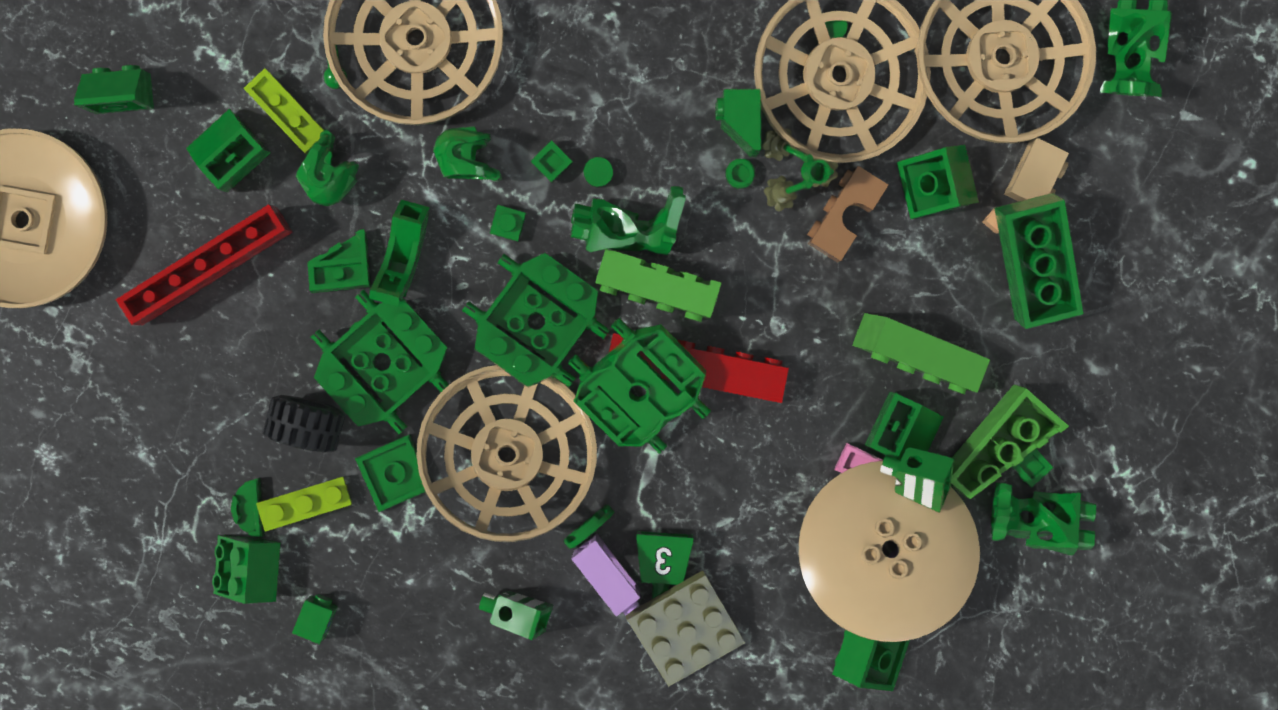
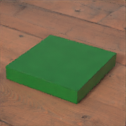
[355,434,425,512]

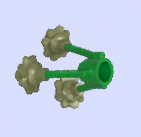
[761,128,838,212]

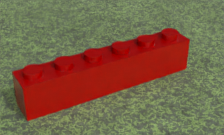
[115,204,292,326]
[609,333,789,403]

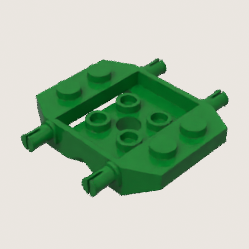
[462,253,611,388]
[310,289,449,435]
[568,318,711,454]

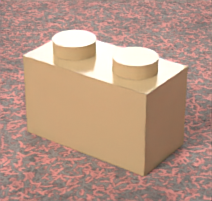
[1004,138,1069,201]

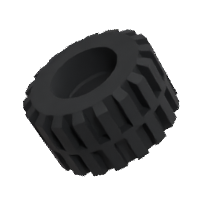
[262,395,346,453]

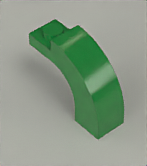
[369,200,430,307]

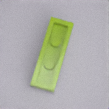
[243,68,324,154]
[256,476,352,532]

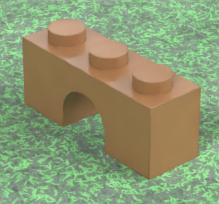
[807,166,888,262]

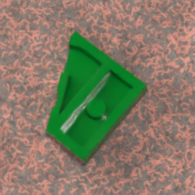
[307,229,371,293]

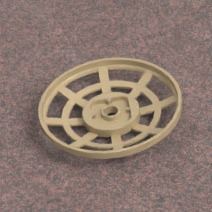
[323,0,504,125]
[754,0,931,163]
[917,0,1096,143]
[417,365,597,542]

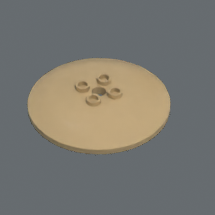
[0,129,107,308]
[798,461,980,642]

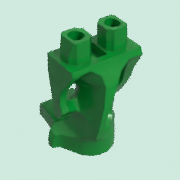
[1100,0,1172,97]
[571,186,686,255]
[990,483,1096,555]

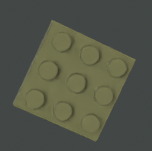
[625,570,745,687]

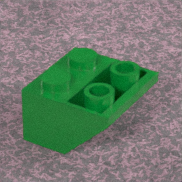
[186,109,270,193]
[865,392,944,460]
[212,535,281,604]

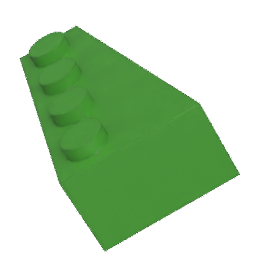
[595,249,721,322]
[852,313,990,395]
[951,385,1069,499]

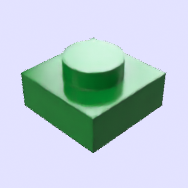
[531,140,573,183]
[490,205,527,242]
[1011,449,1053,488]

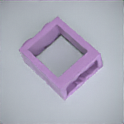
[571,533,640,616]

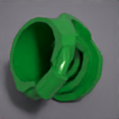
[433,127,502,182]
[296,130,359,207]

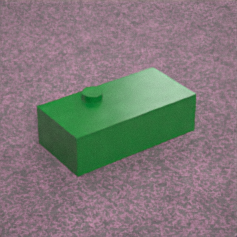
[995,193,1084,329]

